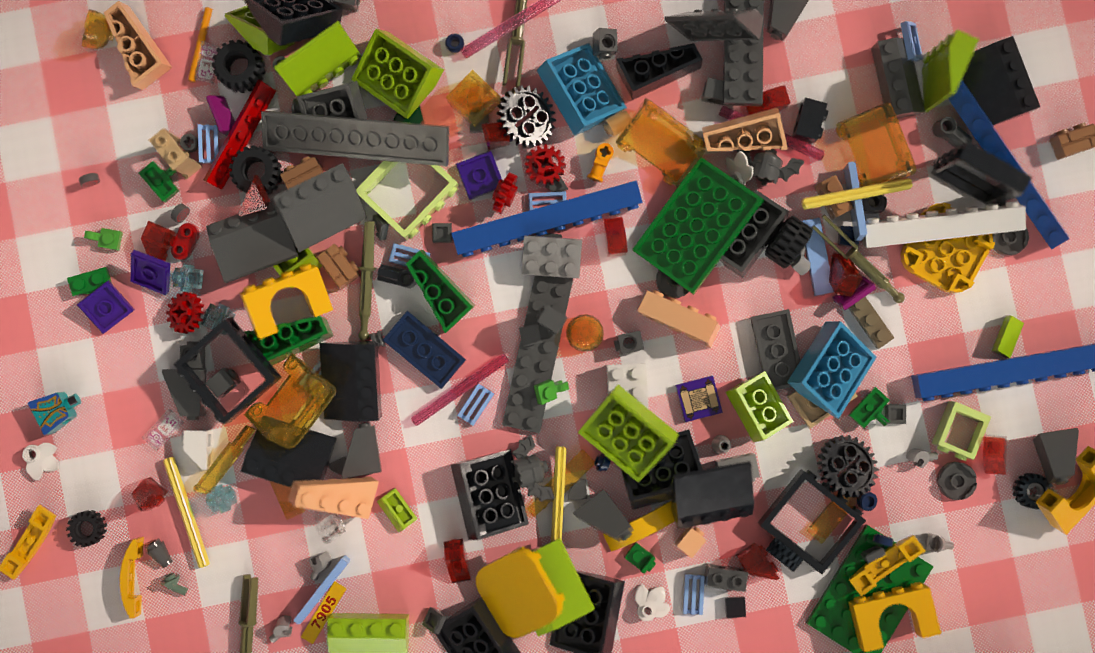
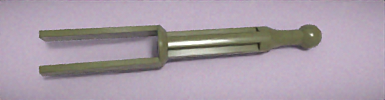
[502,0,527,88]
[812,214,905,303]
[358,221,376,341]
[238,574,258,653]

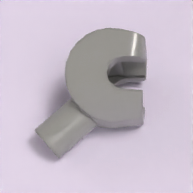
[791,247,811,275]
[906,449,938,468]
[925,533,954,552]
[309,552,331,581]
[269,615,292,643]

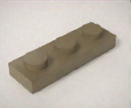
[848,296,894,349]

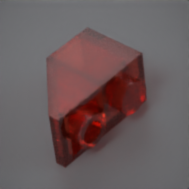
[141,221,176,261]
[983,435,1007,475]
[131,477,168,511]
[736,542,779,580]

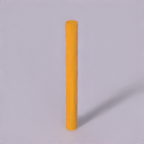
[188,7,213,83]

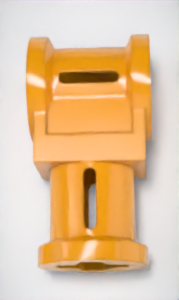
[587,143,614,183]

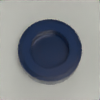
[857,491,877,511]
[873,533,894,547]

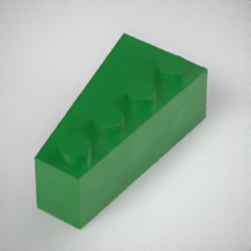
[406,250,476,333]
[244,315,334,366]

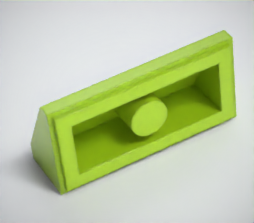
[992,315,1024,358]
[377,488,417,532]

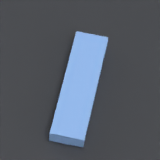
[844,162,867,241]
[802,218,835,296]
[293,555,350,625]

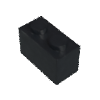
[791,97,828,144]

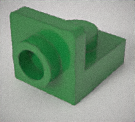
[624,542,656,574]

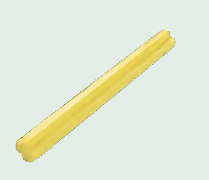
[801,178,913,210]
[551,446,566,541]
[163,457,210,568]

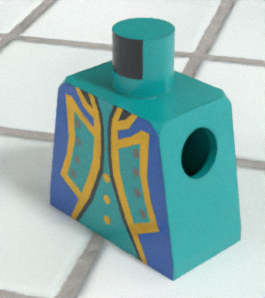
[28,392,81,435]

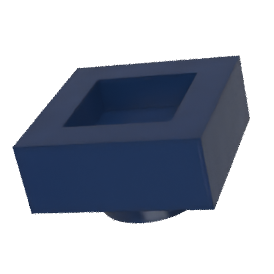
[838,226,859,247]

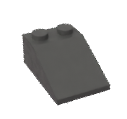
[297,81,368,119]

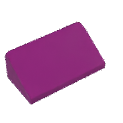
[206,95,235,136]

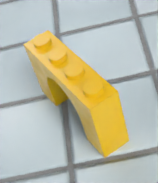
[239,263,333,339]
[1035,446,1095,535]
[848,582,941,652]

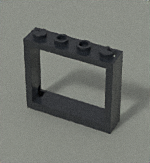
[931,141,1032,205]
[173,318,282,425]
[758,469,866,575]

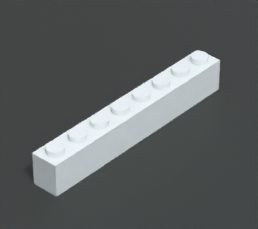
[863,201,1026,248]

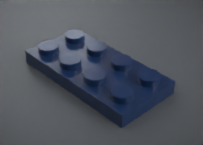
[383,311,466,389]

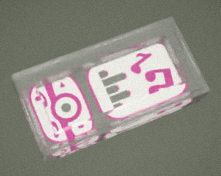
[195,41,221,84]
[142,409,184,451]

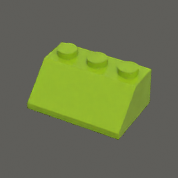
[725,371,793,443]

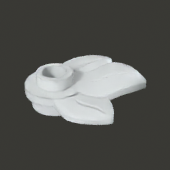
[726,151,753,186]
[22,443,59,480]
[635,584,671,621]

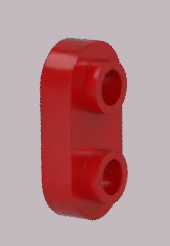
[171,223,200,260]

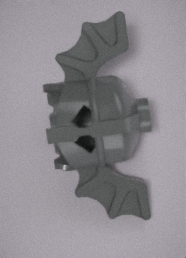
[737,149,804,186]
[511,435,555,502]

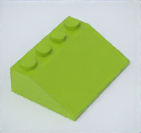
[274,21,362,96]
[351,29,444,119]
[922,29,979,112]
[578,384,679,482]
[531,538,595,637]
[327,613,409,653]

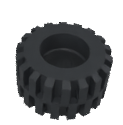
[212,40,266,93]
[229,146,283,197]
[765,216,813,268]

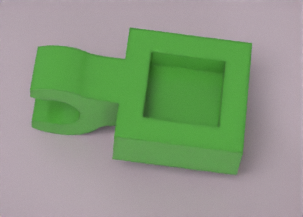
[84,228,123,251]
[534,379,569,405]

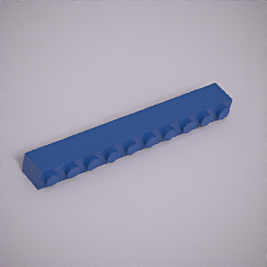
[948,79,1070,250]
[451,180,643,257]
[911,344,1095,401]

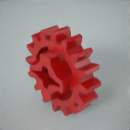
[524,144,566,187]
[492,172,518,214]
[166,292,205,334]

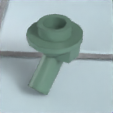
[161,572,188,596]

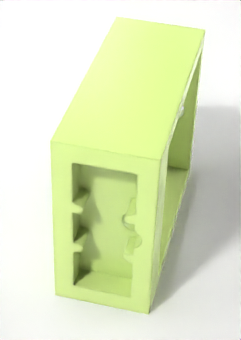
[932,401,991,461]

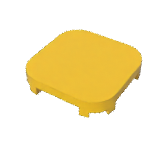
[900,202,995,293]
[476,546,565,638]

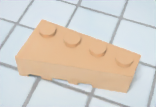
[104,1,172,90]
[702,107,788,152]
[638,290,720,348]
[288,476,379,519]

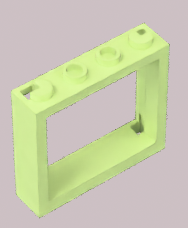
[356,161,459,240]

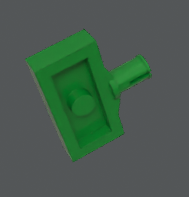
[138,161,180,203]
[67,267,112,297]
[848,387,890,428]

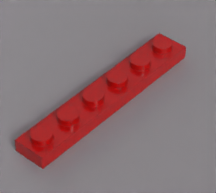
[203,80,276,190]

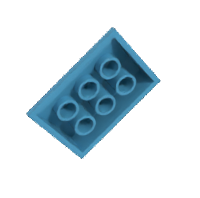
[537,43,627,136]
[787,321,877,419]

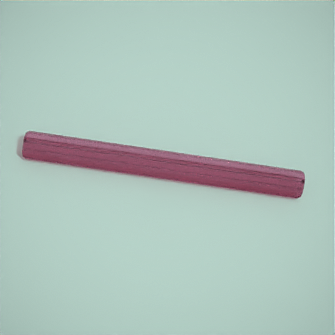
[461,0,561,58]
[719,106,825,161]
[411,353,509,426]

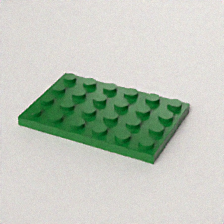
[632,156,764,295]
[806,525,934,653]

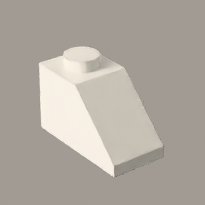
[181,430,213,470]

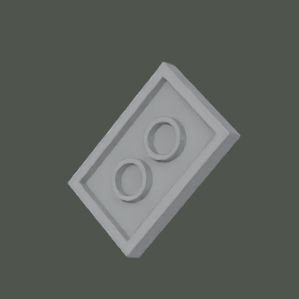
[522,235,582,278]

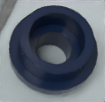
[445,34,464,53]
[594,453,611,472]

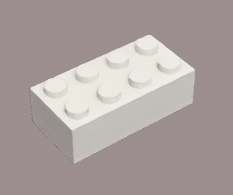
[606,363,649,409]

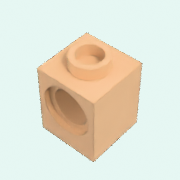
[675,526,707,558]

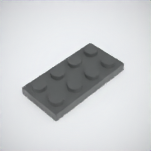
[750,309,800,390]

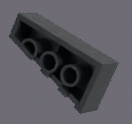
[616,43,703,100]

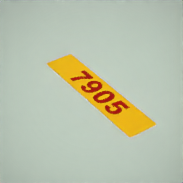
[301,581,347,644]

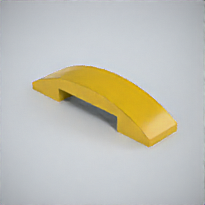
[603,500,675,552]
[0,505,56,580]
[849,535,925,596]
[120,537,144,619]

